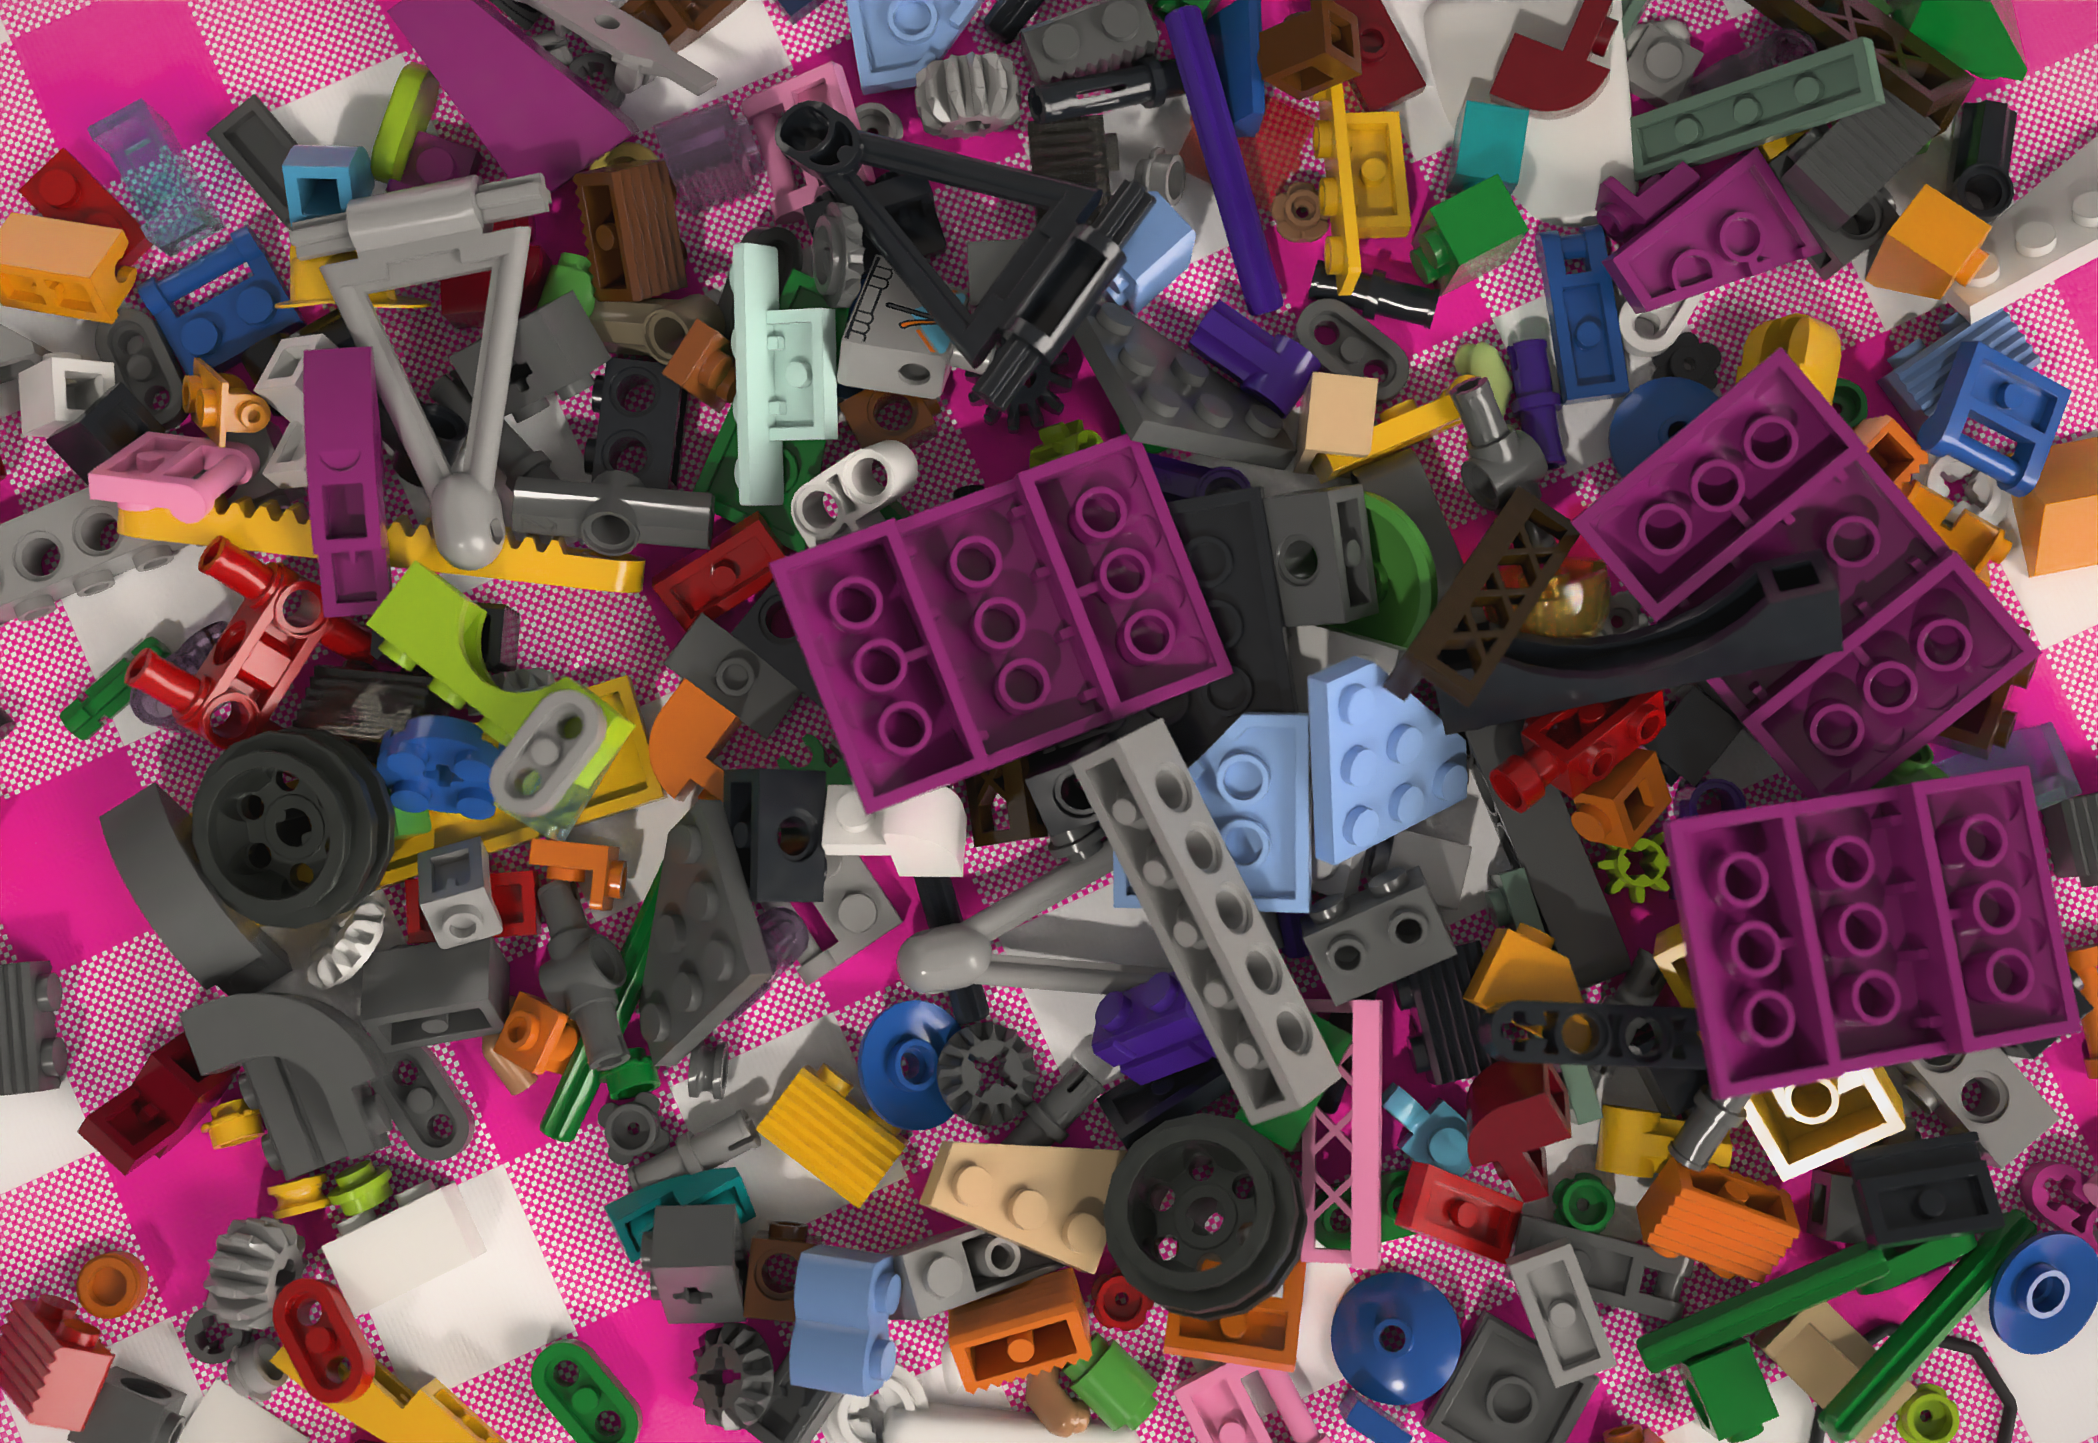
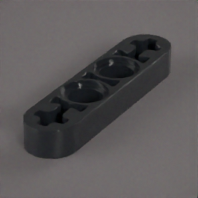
[1478,1000,1708,1070]

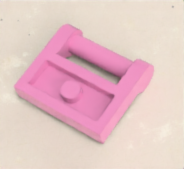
[741,61,876,225]
[88,431,260,523]
[1172,1362,1331,1443]

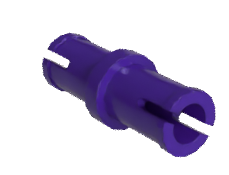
[1506,339,1567,471]

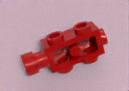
[1489,689,1667,813]

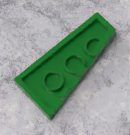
[692,268,852,552]

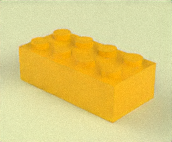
[1653,923,1906,1182]

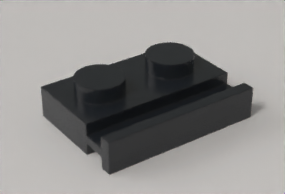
[1843,1131,2006,1251]

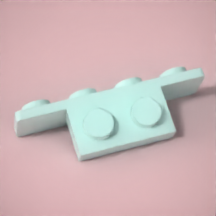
[729,243,838,506]

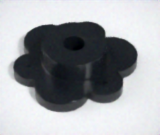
[1651,332,1721,391]

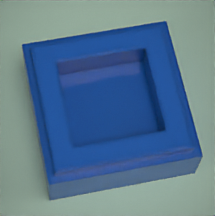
[1338,1388,1413,1443]

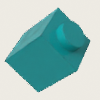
[1445,100,1529,196]

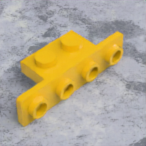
[1309,83,1411,296]

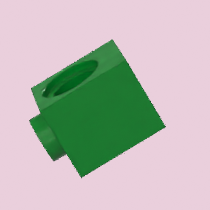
[1676,1338,1780,1443]

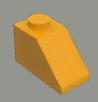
[1865,184,1992,300]
[1463,922,1592,1054]

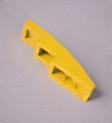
[270,1346,508,1443]

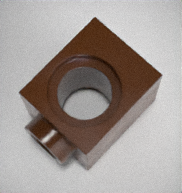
[838,389,942,470]
[743,1221,823,1322]

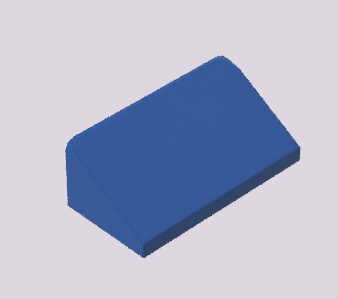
[1206,0,1265,137]

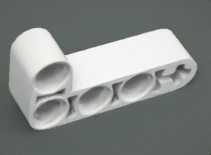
[791,440,918,548]

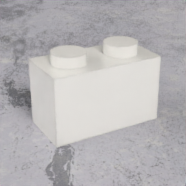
[321,1179,488,1318]

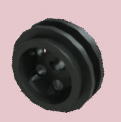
[192,727,395,929]
[1103,1113,1308,1321]

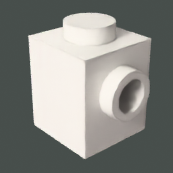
[18,352,115,438]

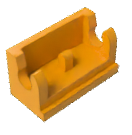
[0,212,137,324]

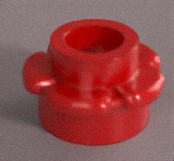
[1091,1267,1154,1331]

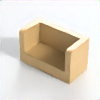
[1293,372,1378,479]
[1752,1302,1918,1443]

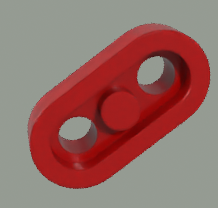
[272,1278,375,1404]

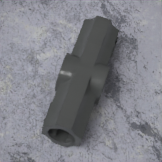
[512,470,715,556]

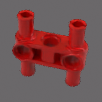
[124,536,375,778]

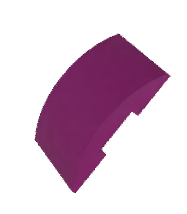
[1570,347,2043,800]
[768,434,1234,816]
[1662,765,2082,1100]

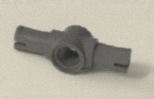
[1449,377,1557,548]
[536,880,631,1071]

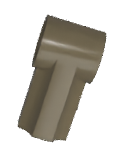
[589,294,726,365]

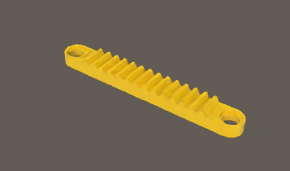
[117,493,646,593]

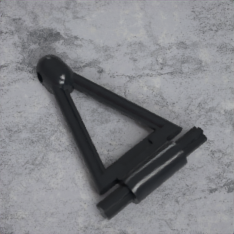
[775,101,1157,413]

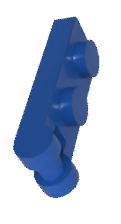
[1535,224,1630,405]

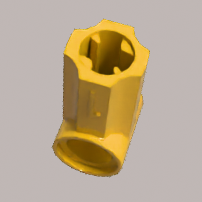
[1595,1104,1732,1178]

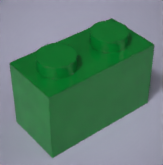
[1410,173,1529,297]

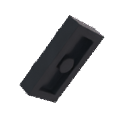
[1096,1057,1233,1150]

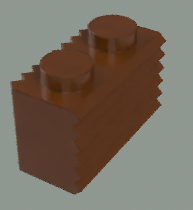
[573,159,688,302]

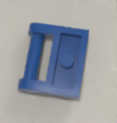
[136,224,307,375]
[1917,341,2072,497]

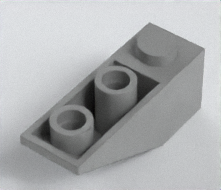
[883,1225,1066,1320]

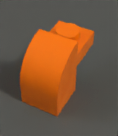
[649,678,743,803]

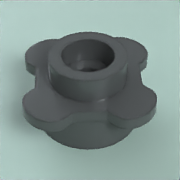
[598,1092,670,1165]

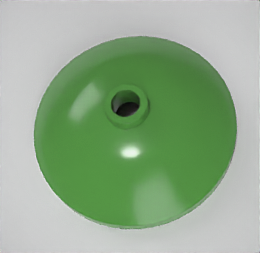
[1288,490,1438,649]

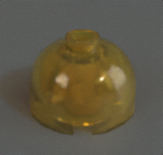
[1482,557,1611,638]

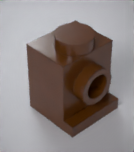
[1257,0,1362,100]

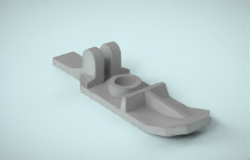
[513,0,718,96]

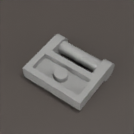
[759,851,904,986]

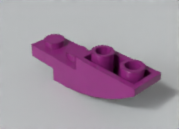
[303,346,393,618]

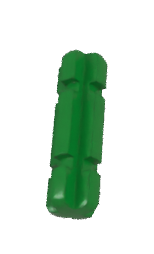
[60,636,176,741]

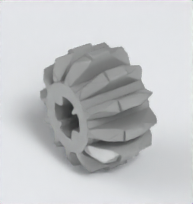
[914,51,1022,140]
[203,1216,308,1331]

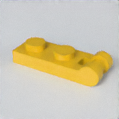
[1311,374,1476,485]

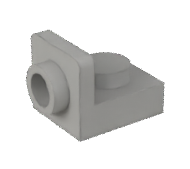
[417,836,503,949]

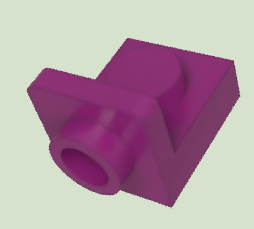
[385,130,483,192]
[1595,161,1701,244]

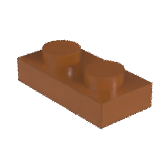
[662,319,736,414]

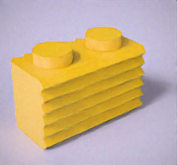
[755,1063,909,1209]

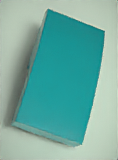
[603,1167,756,1264]

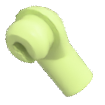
[1454,341,1512,418]

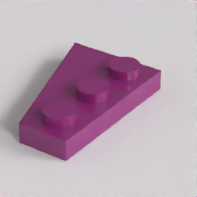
[1602,147,1824,314]

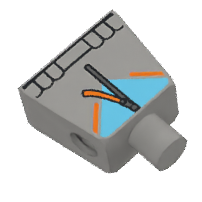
[837,254,997,399]

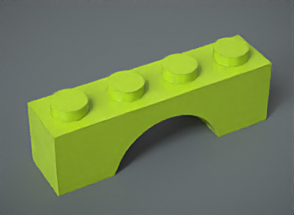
[366,561,636,789]

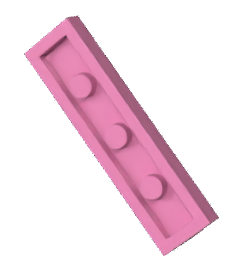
[1301,999,1383,1270]

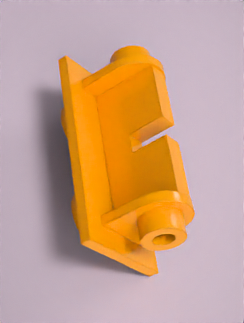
[182,357,271,448]
[1902,479,2013,588]

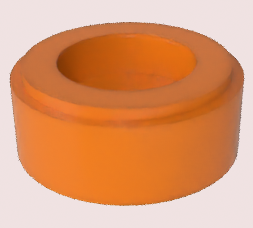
[76,1251,149,1319]

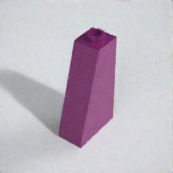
[387,0,640,194]

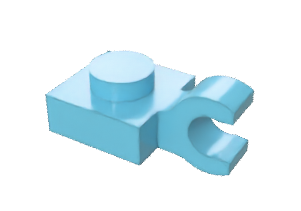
[1382,1082,1472,1177]

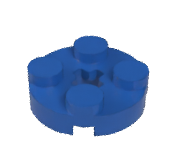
[377,716,506,820]

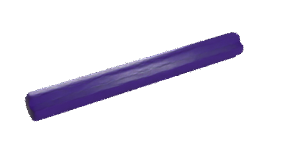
[1165,5,1284,316]

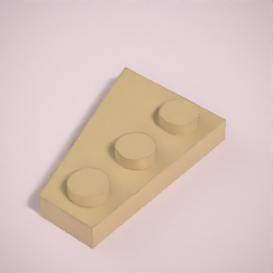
[919,1141,1128,1275]

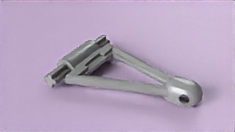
[289,173,552,571]
[896,838,1285,995]

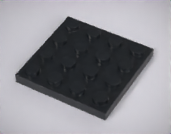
[1043,486,1299,780]

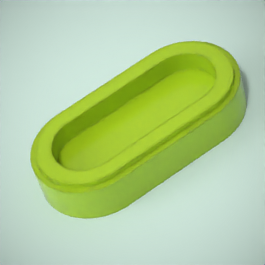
[371,62,439,184]

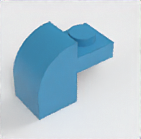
[282,145,375,226]

